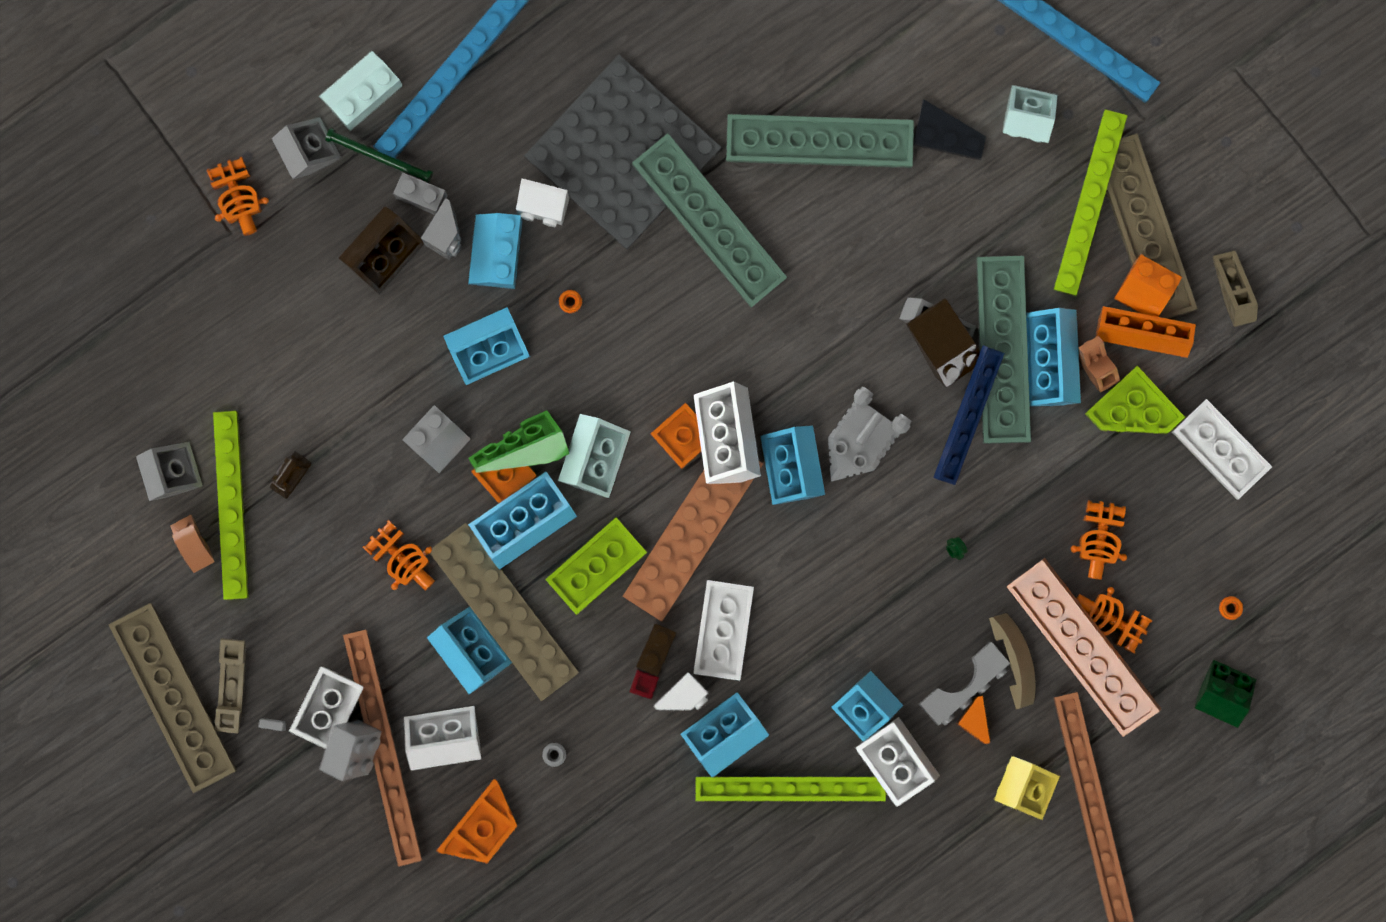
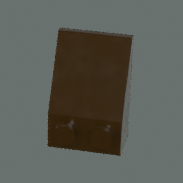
[906,298,980,387]

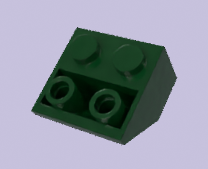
[1195,660,1257,728]

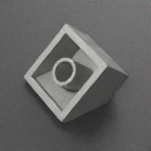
[272,117,341,179]
[421,198,462,260]
[402,405,471,474]
[136,442,203,501]

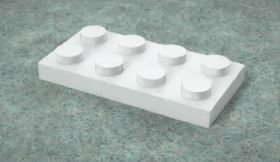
[1172,399,1272,500]
[693,580,754,681]

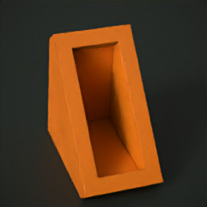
[956,696,990,744]

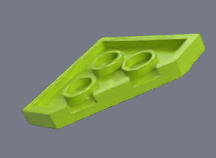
[1085,366,1185,434]

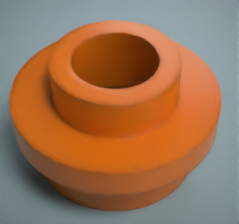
[559,290,582,313]
[1219,596,1243,620]

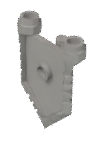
[828,386,912,482]

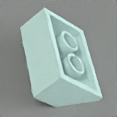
[320,51,402,131]
[558,414,631,498]

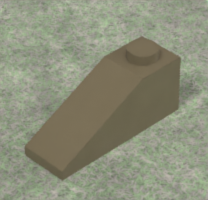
[1213,251,1258,327]

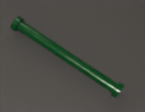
[325,128,433,183]

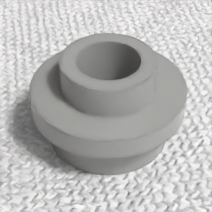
[542,743,566,767]

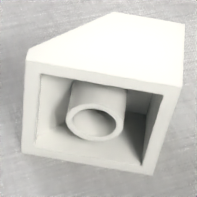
[516,178,569,227]
[654,673,708,710]

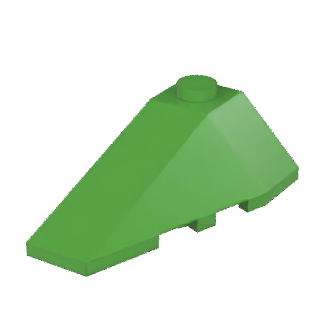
[468,411,570,473]

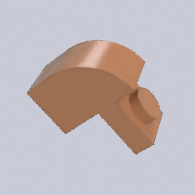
[1078,336,1120,393]
[170,515,215,573]

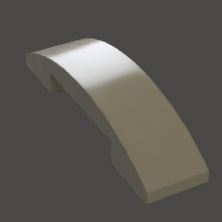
[989,613,1036,709]
[215,638,246,733]

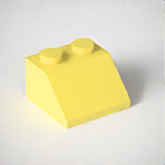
[994,756,1060,820]

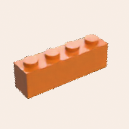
[1096,306,1196,358]

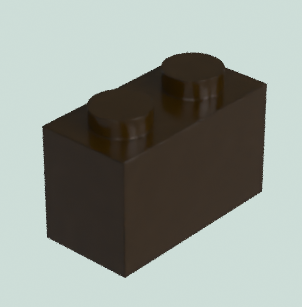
[636,624,677,676]

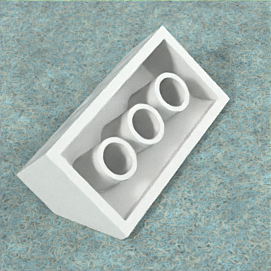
[694,381,761,484]

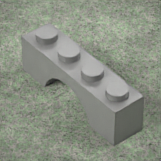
[919,642,1010,726]

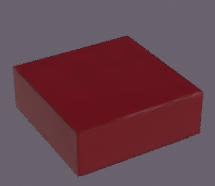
[629,670,659,700]

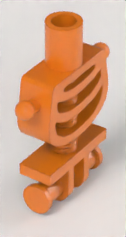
[207,157,269,236]
[1071,500,1127,580]
[363,520,435,591]
[1076,587,1152,654]

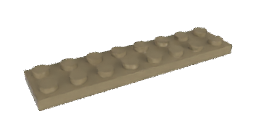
[1092,134,1198,319]
[430,523,579,702]
[109,603,237,793]

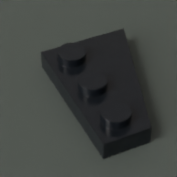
[913,99,986,161]

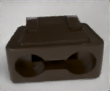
[270,451,312,499]

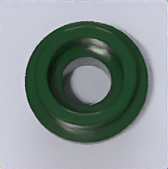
[946,537,967,560]

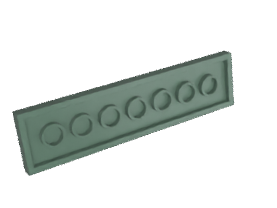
[726,114,914,168]
[632,133,787,307]
[976,256,1031,444]

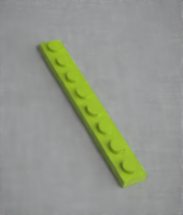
[1054,110,1128,296]
[213,411,249,600]
[696,777,886,801]

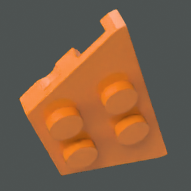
[437,779,518,863]

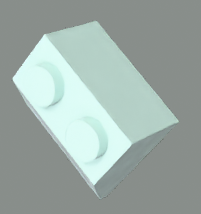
[1003,85,1057,143]

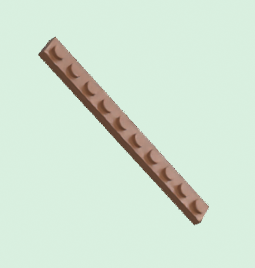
[343,630,422,867]
[1054,692,1134,922]

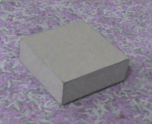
[258,718,287,731]

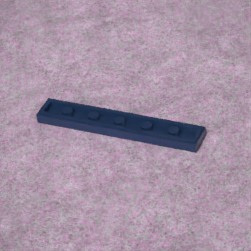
[933,345,1005,485]

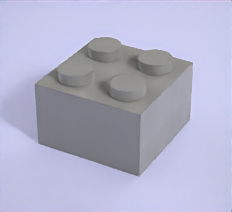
[320,720,382,781]

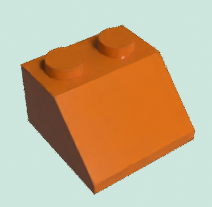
[1114,254,1182,317]

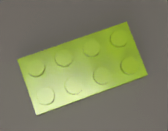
[545,518,647,615]

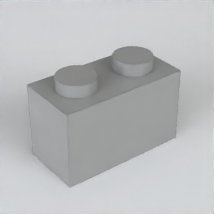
[393,172,448,215]

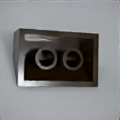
[339,206,424,294]

